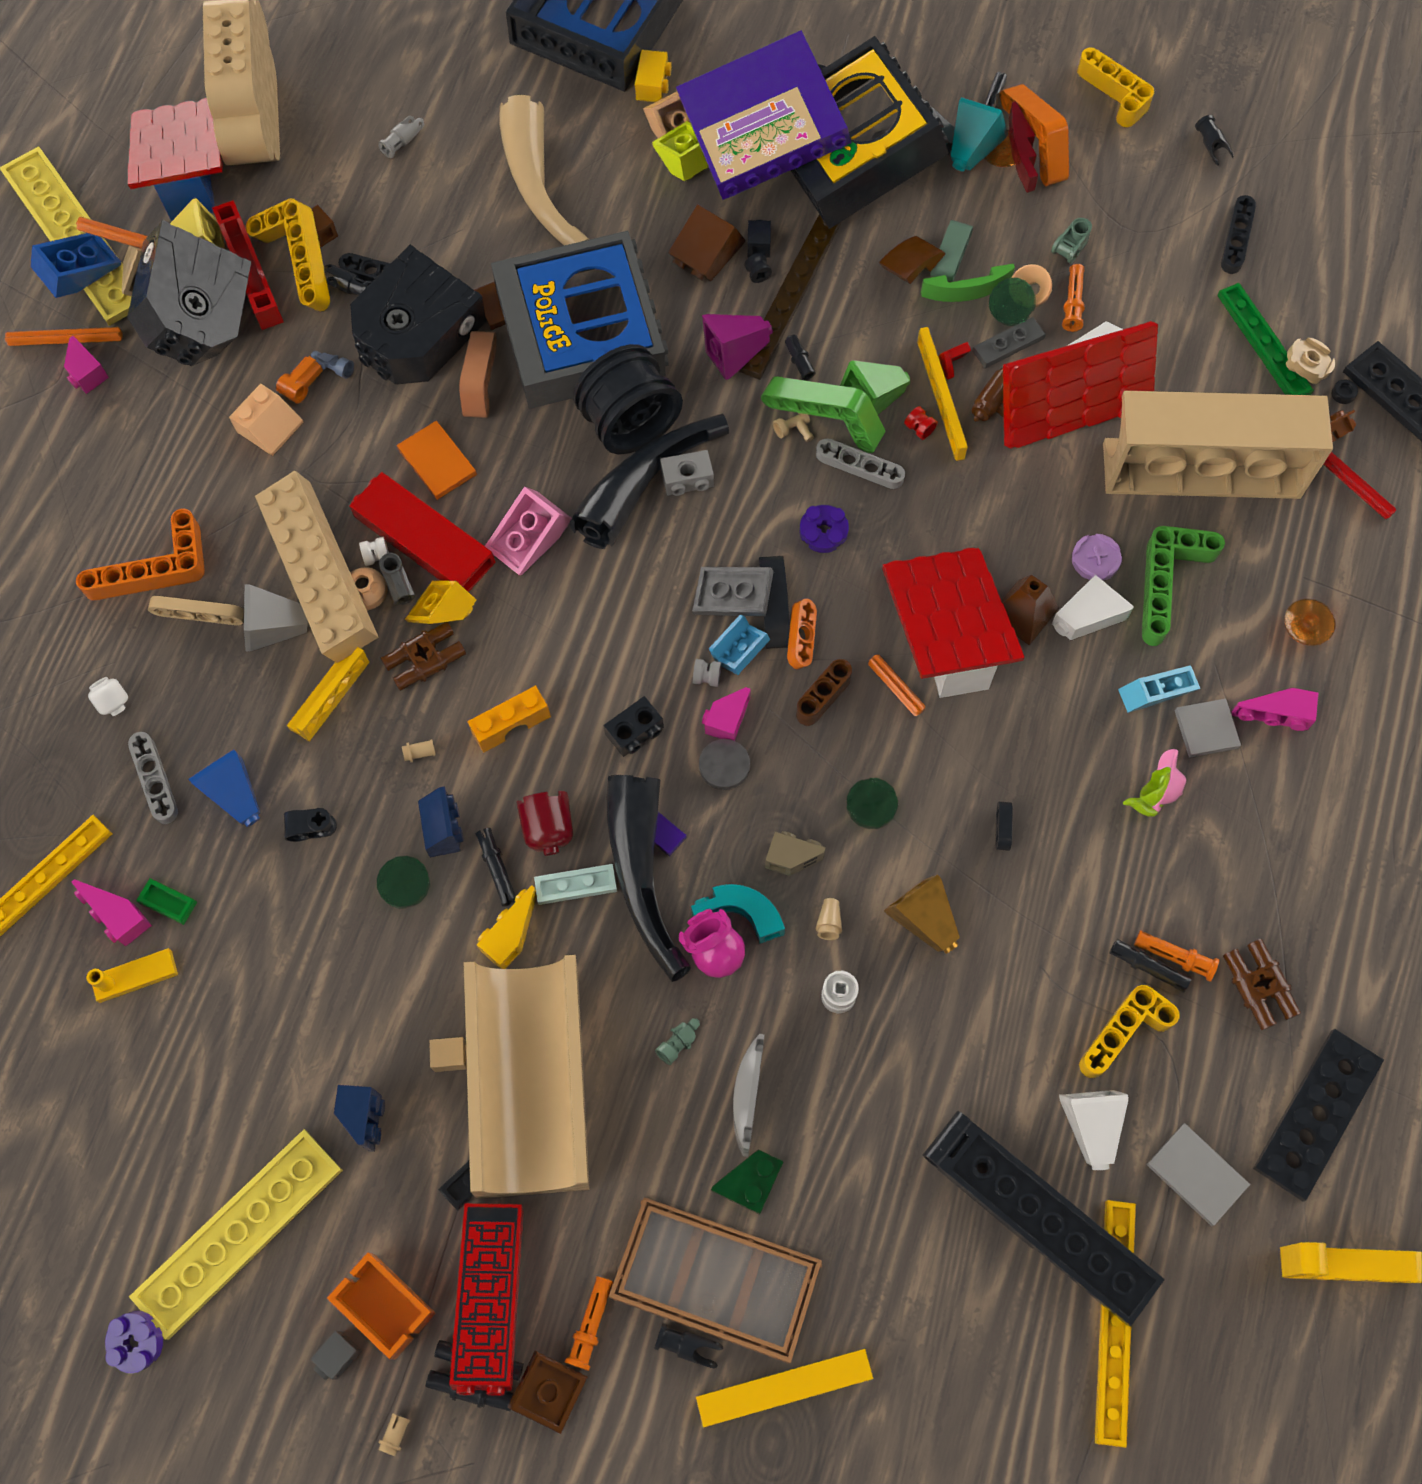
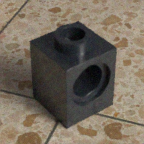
[747,220,771,258]

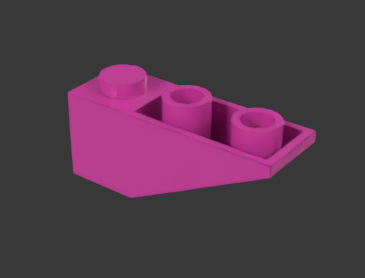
[1231,688,1319,731]
[72,879,152,946]

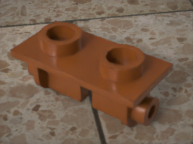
[1330,410,1356,442]

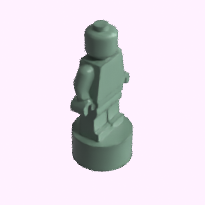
[655,1018,700,1065]

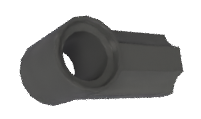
[379,553,416,605]

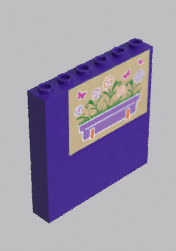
[676,30,851,200]

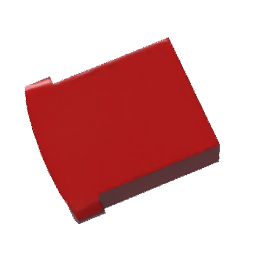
[938,342,971,380]

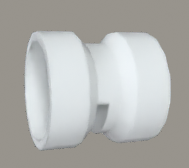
[359,536,389,566]

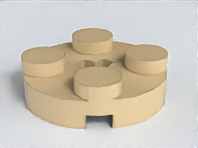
[1286,338,1335,384]

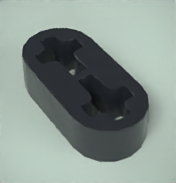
[995,801,1013,851]

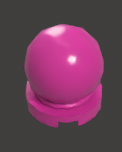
[679,909,745,978]

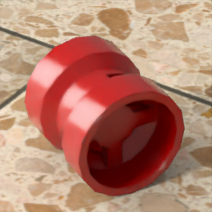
[904,406,938,440]

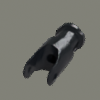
[1195,115,1233,166]
[324,264,372,296]
[654,1323,723,1369]

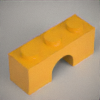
[467,685,551,753]

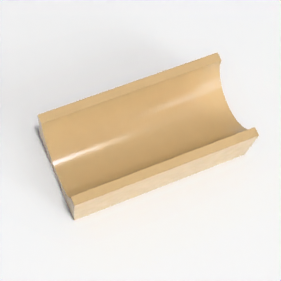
[1103,391,1333,499]
[464,955,590,1199]

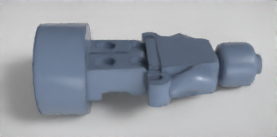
[311,351,354,379]

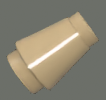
[815,898,842,940]

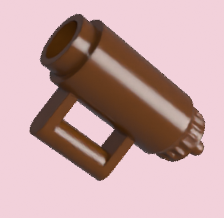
[971,367,1004,422]

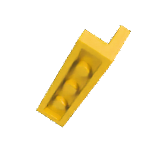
[287,647,370,742]

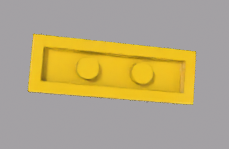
[86,948,178,1003]

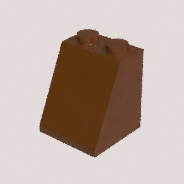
[668,204,746,281]

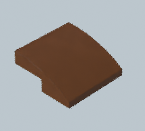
[879,236,946,284]

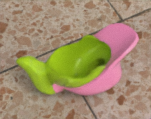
[1123,749,1186,817]

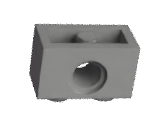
[660,450,714,496]

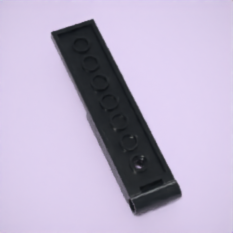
[923,1111,1165,1327]

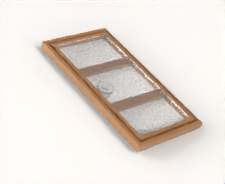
[609,1197,822,1364]

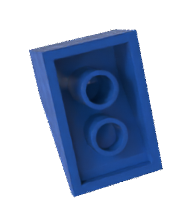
[31,233,121,298]

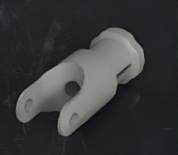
[378,116,424,159]

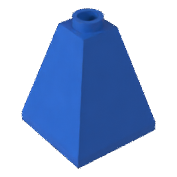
[189,749,260,827]

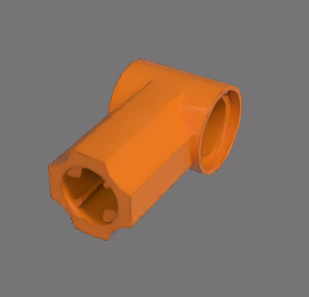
[276,356,323,404]

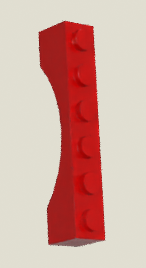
[212,200,284,330]

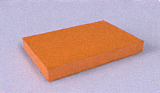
[397,420,477,500]

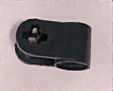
[284,808,337,842]

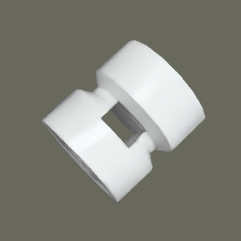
[821,971,859,1014]

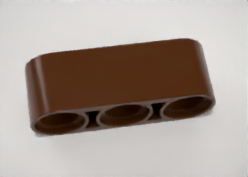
[796,659,852,726]

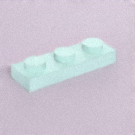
[534,864,617,905]

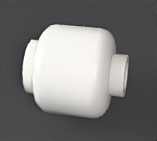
[88,677,128,716]

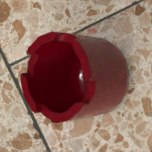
[516,791,573,856]

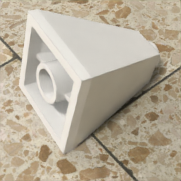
[1059,1090,1128,1170]

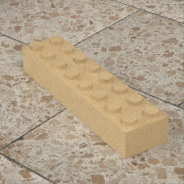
[255,471,379,663]

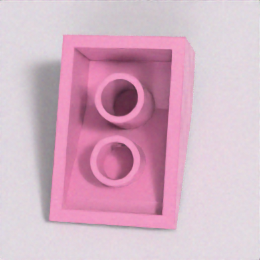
[485,487,571,576]

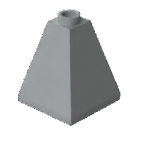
[244,584,310,651]

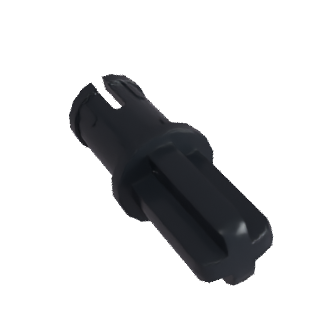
[785,334,816,380]

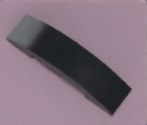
[759,556,790,649]

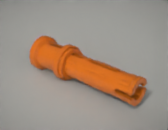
[1062,264,1085,332]
[1134,930,1220,982]
[564,1276,614,1371]

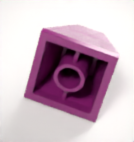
[702,314,772,380]

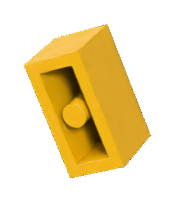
[635,50,672,102]

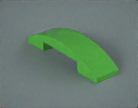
[921,263,1015,302]

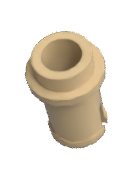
[402,739,435,762]
[378,1413,410,1456]

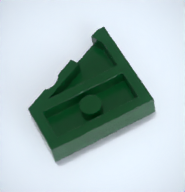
[711,1149,784,1215]

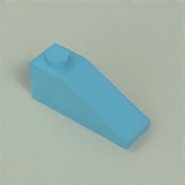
[1118,665,1200,713]

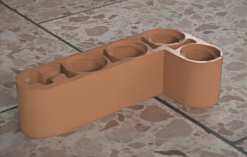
[459,331,497,418]

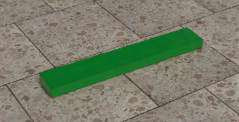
[1217,283,1314,395]

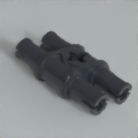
[425,1340,524,1411]

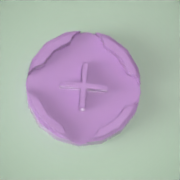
[1072,534,1122,581]

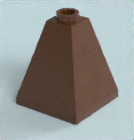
[1001,575,1059,645]

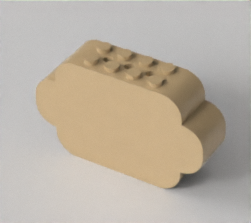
[203,0,280,165]

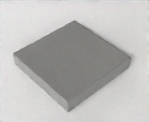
[1175,699,1241,758]

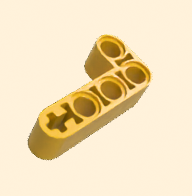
[1077,48,1154,127]
[1079,985,1179,1078]

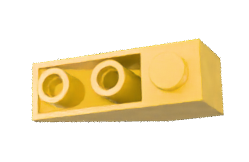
[476,885,537,969]

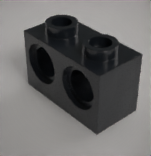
[603,696,664,757]

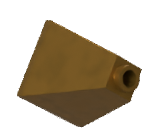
[884,874,960,954]

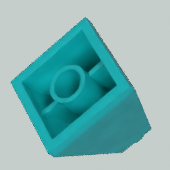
[951,97,1008,171]

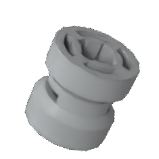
[693,659,721,687]

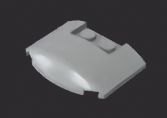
[733,1034,765,1157]

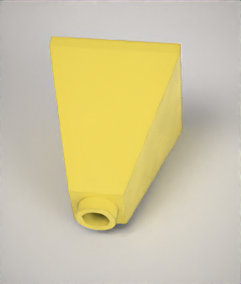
[170,198,225,249]

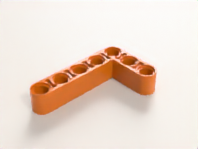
[1000,84,1069,186]
[76,509,205,600]

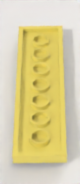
[129,1129,343,1340]

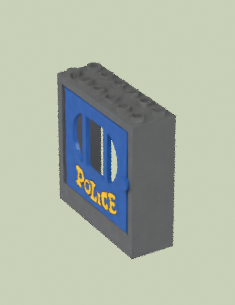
[491,231,669,409]

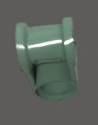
[1051,218,1092,264]

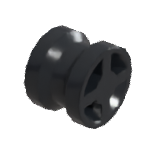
[744,253,772,283]

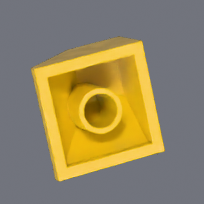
[405,581,476,624]

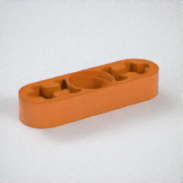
[787,599,817,669]

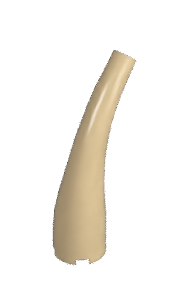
[500,95,590,245]

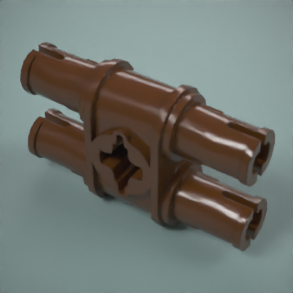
[381,622,466,691]
[1223,939,1301,1031]

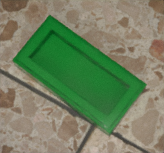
[136,878,197,925]

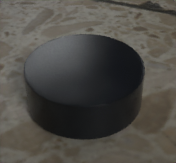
[1331,379,1358,404]

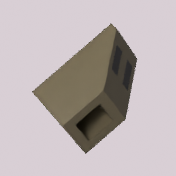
[765,831,826,876]

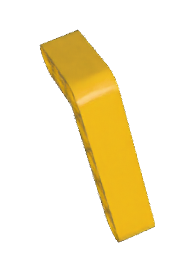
[246,198,330,312]
[1280,1242,1422,1283]

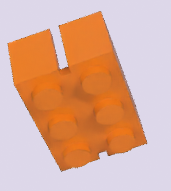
[327,1252,436,1360]

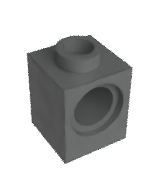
[311,1331,362,1380]

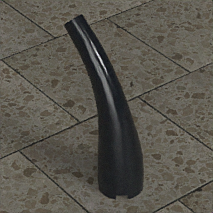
[570,413,729,549]
[606,775,691,982]

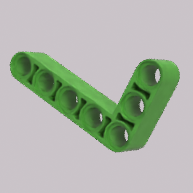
[761,377,885,453]
[1142,526,1225,646]

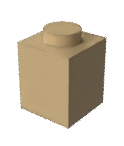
[430,1037,467,1072]

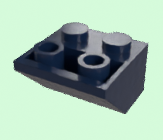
[418,786,464,858]
[334,1085,385,1152]

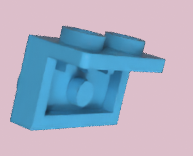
[709,615,770,675]

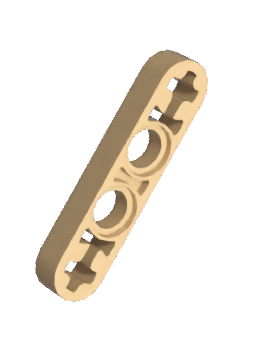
[148,596,244,625]

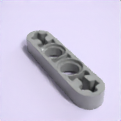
[816,438,905,489]
[128,732,178,824]

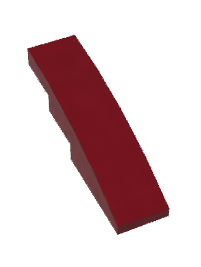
[1009,101,1038,193]

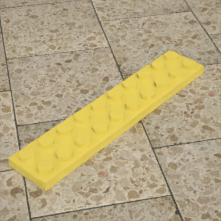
[0,147,132,326]

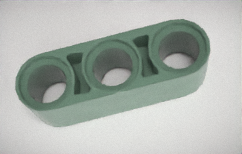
[930,220,973,282]

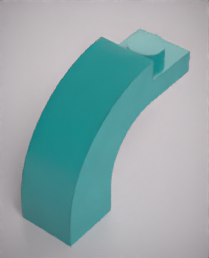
[691,884,785,944]

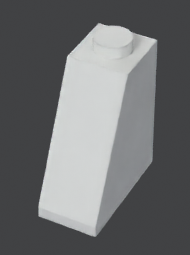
[1052,575,1134,640]

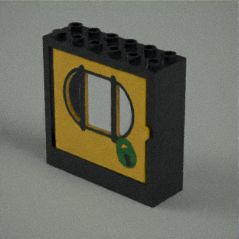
[790,36,949,229]

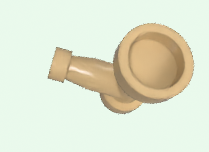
[773,413,814,442]

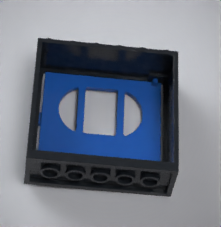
[506,0,683,92]

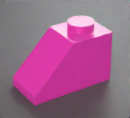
[64,336,109,394]
[702,687,751,741]

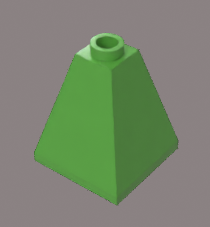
[840,360,910,415]

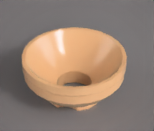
[1009,264,1052,308]
[350,567,388,611]

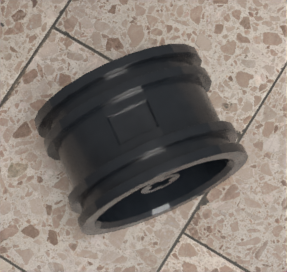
[573,344,683,455]

